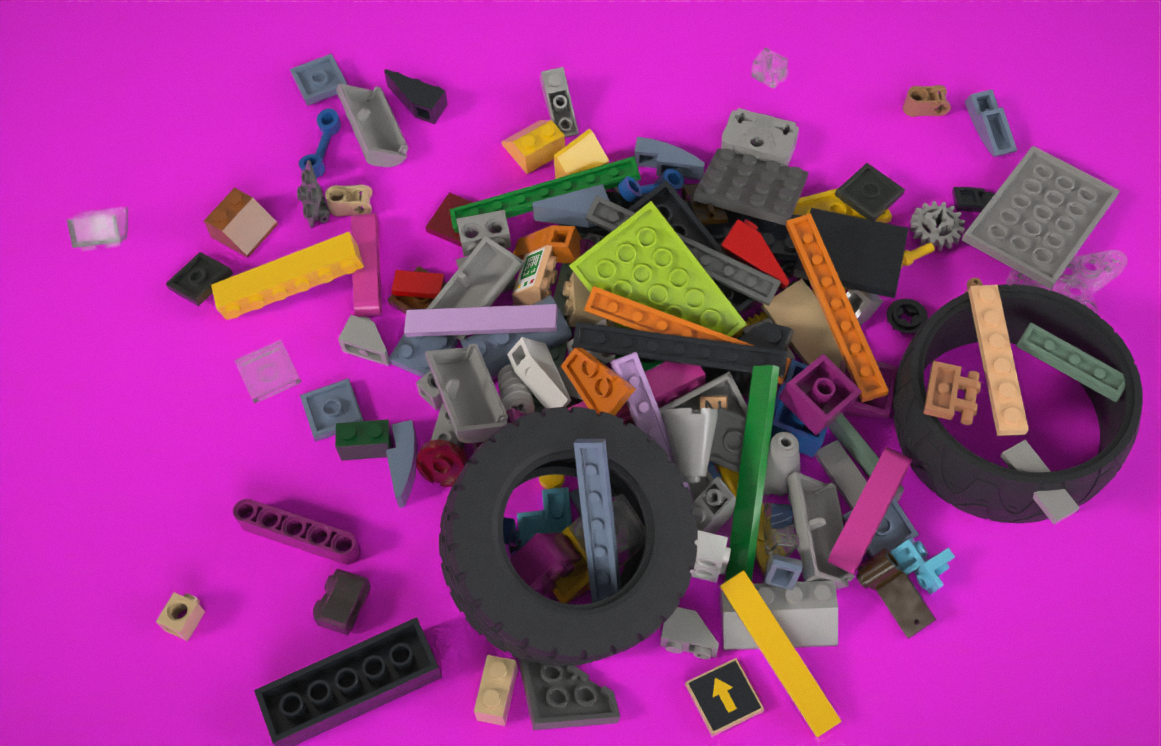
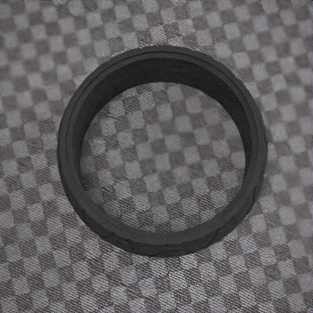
[892,284,1143,524]

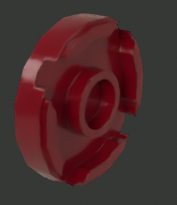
[416,439,469,487]

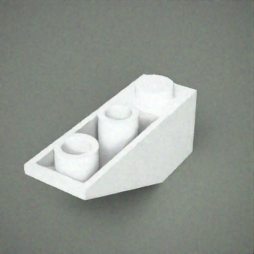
[507,337,571,409]

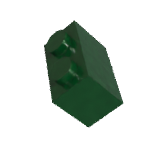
[335,419,393,461]

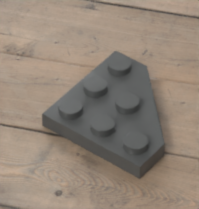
[518,658,620,730]

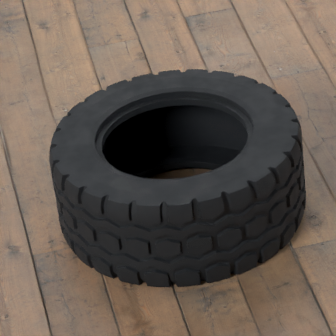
[439,407,698,666]

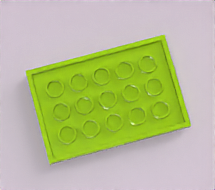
[569,201,747,337]

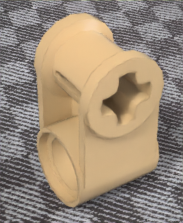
[325,184,373,217]

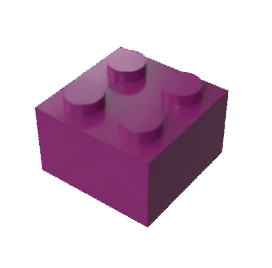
[778,354,862,436]
[509,532,582,596]

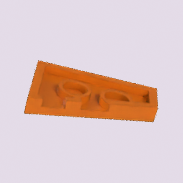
[561,348,636,416]

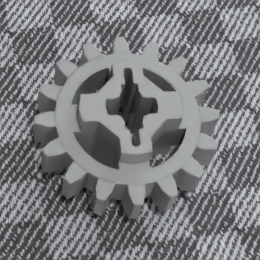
[910,201,965,251]

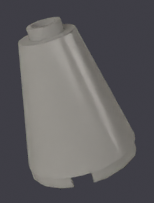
[663,408,718,483]
[763,432,801,496]

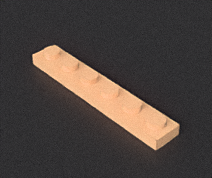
[968,285,1029,436]

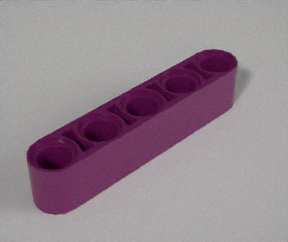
[233,499,361,565]

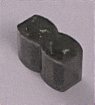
[313,568,371,635]

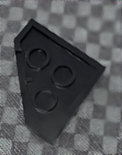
[701,322,794,398]

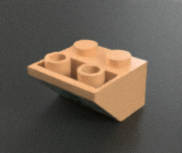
[512,245,558,306]

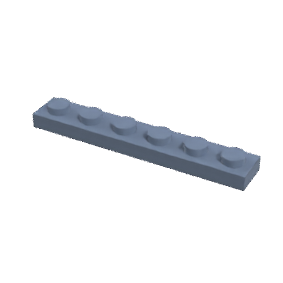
[574,439,621,603]

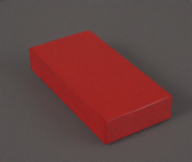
[391,270,445,299]

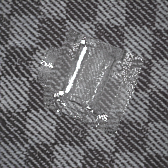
[751,47,789,89]

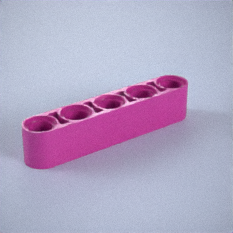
[351,213,382,317]
[828,447,912,575]

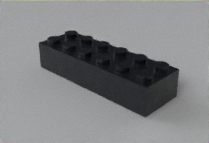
[627,180,759,316]
[254,617,443,746]

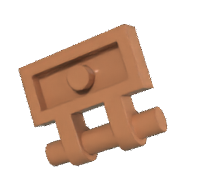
[923,361,981,425]

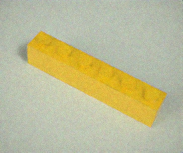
[211,232,364,320]

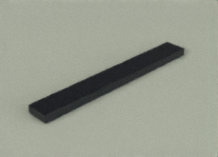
[572,322,788,378]

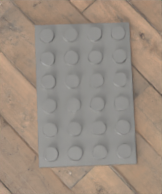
[962,146,1120,289]

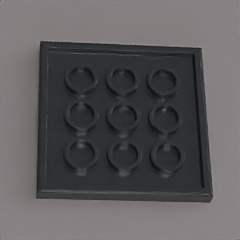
[793,208,909,298]

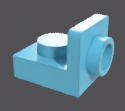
[890,538,929,575]
[914,548,955,595]

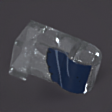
[763,502,800,556]

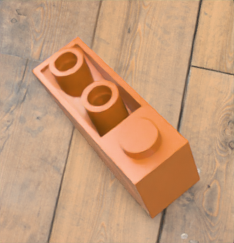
[513,225,582,263]

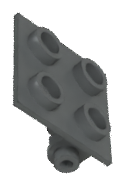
[297,160,330,228]

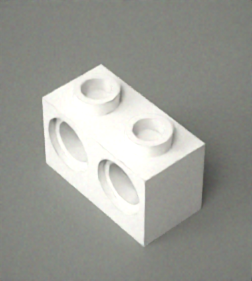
[690,530,731,583]

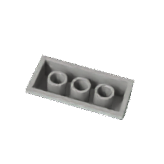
[719,580,838,651]

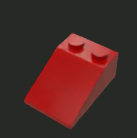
[721,219,789,291]

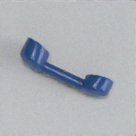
[298,108,341,178]
[618,169,684,203]

